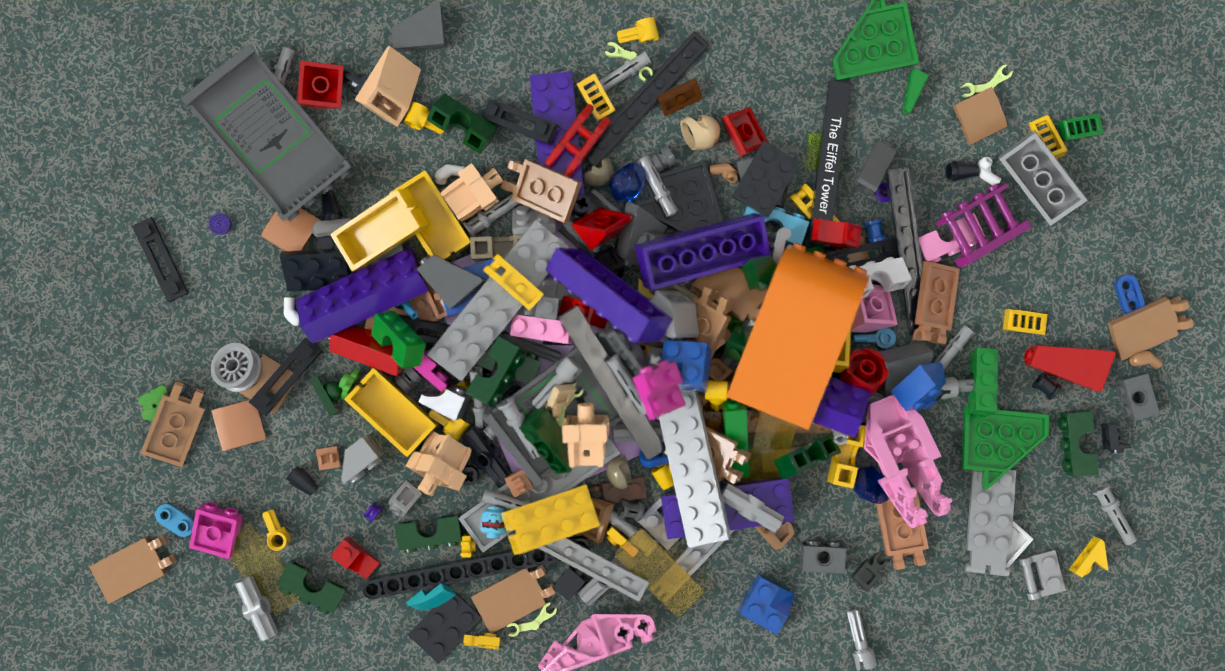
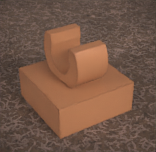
[316,446,341,470]
[505,469,533,498]

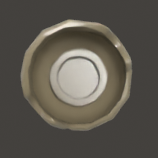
[582,158,614,187]
[607,455,632,489]

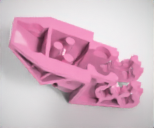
[864,395,953,528]
[538,614,656,671]

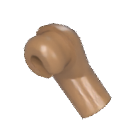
[709,163,739,183]
[1129,351,1163,369]

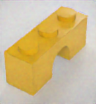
[827,425,866,489]

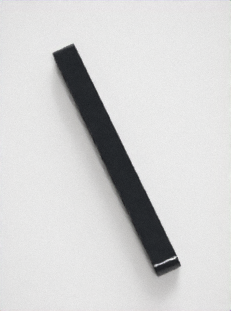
[363,536,590,599]

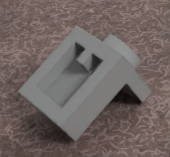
[388,480,422,517]

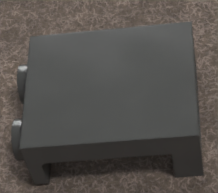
[558,189,622,256]

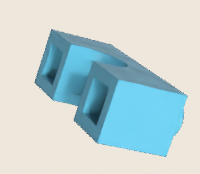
[743,206,809,245]

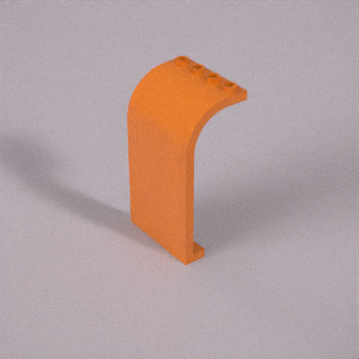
[726,243,870,430]

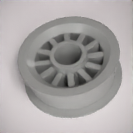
[211,343,262,392]

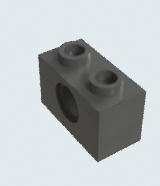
[1116,373,1160,421]
[800,540,846,574]

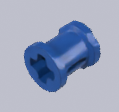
[863,219,886,243]

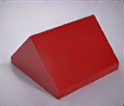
[297,61,344,109]
[721,107,769,159]
[572,208,633,251]

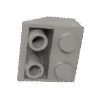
[651,291,699,339]
[341,434,384,484]

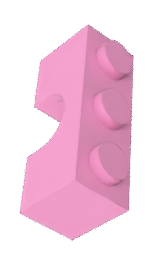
[918,213,985,263]
[510,315,575,345]

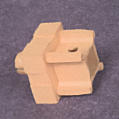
[440,163,503,222]
[562,403,610,467]
[406,431,472,496]

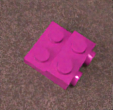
[414,350,452,392]
[633,360,686,420]
[189,502,243,559]

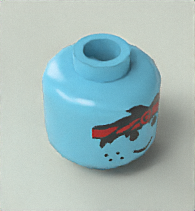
[480,507,507,539]

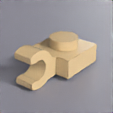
[545,384,576,418]

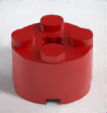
[839,348,889,396]

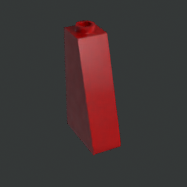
[329,326,405,376]
[1024,346,1116,392]

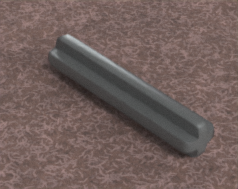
[501,332,561,362]

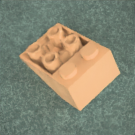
[355,46,421,127]

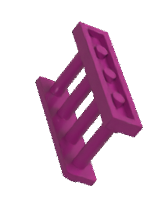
[935,183,1031,268]

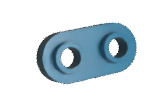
[155,503,194,537]

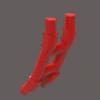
[544,104,611,177]

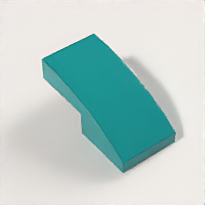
[406,583,456,611]

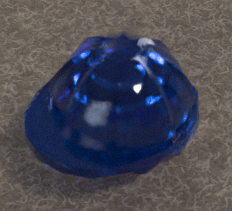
[609,163,646,203]
[853,466,889,504]

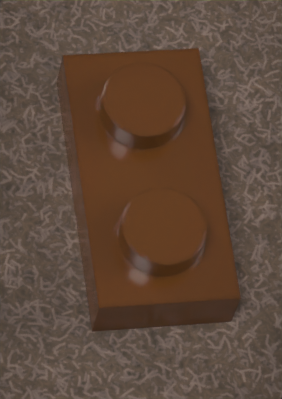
[656,78,702,116]

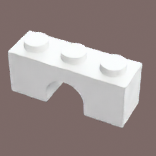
[849,257,912,298]

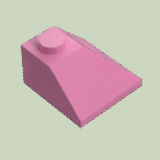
[851,284,898,333]

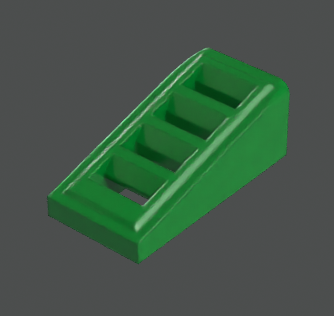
[902,68,929,116]
[1058,113,1104,142]

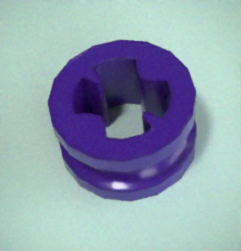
[875,183,890,202]
[363,502,383,523]

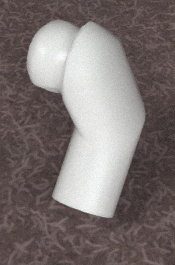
[978,157,1001,185]
[435,164,465,185]
[284,298,300,326]

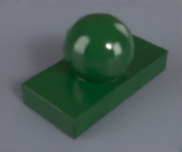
[309,376,342,417]

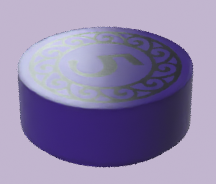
[209,214,232,235]

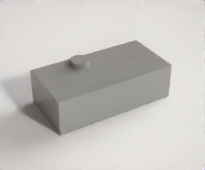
[999,130,1087,226]

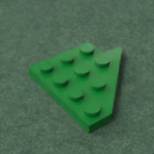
[832,0,919,81]
[961,407,1049,490]

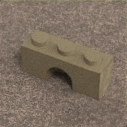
[470,235,522,261]

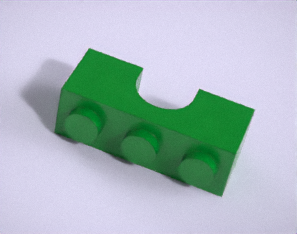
[371,311,426,369]
[968,347,998,416]

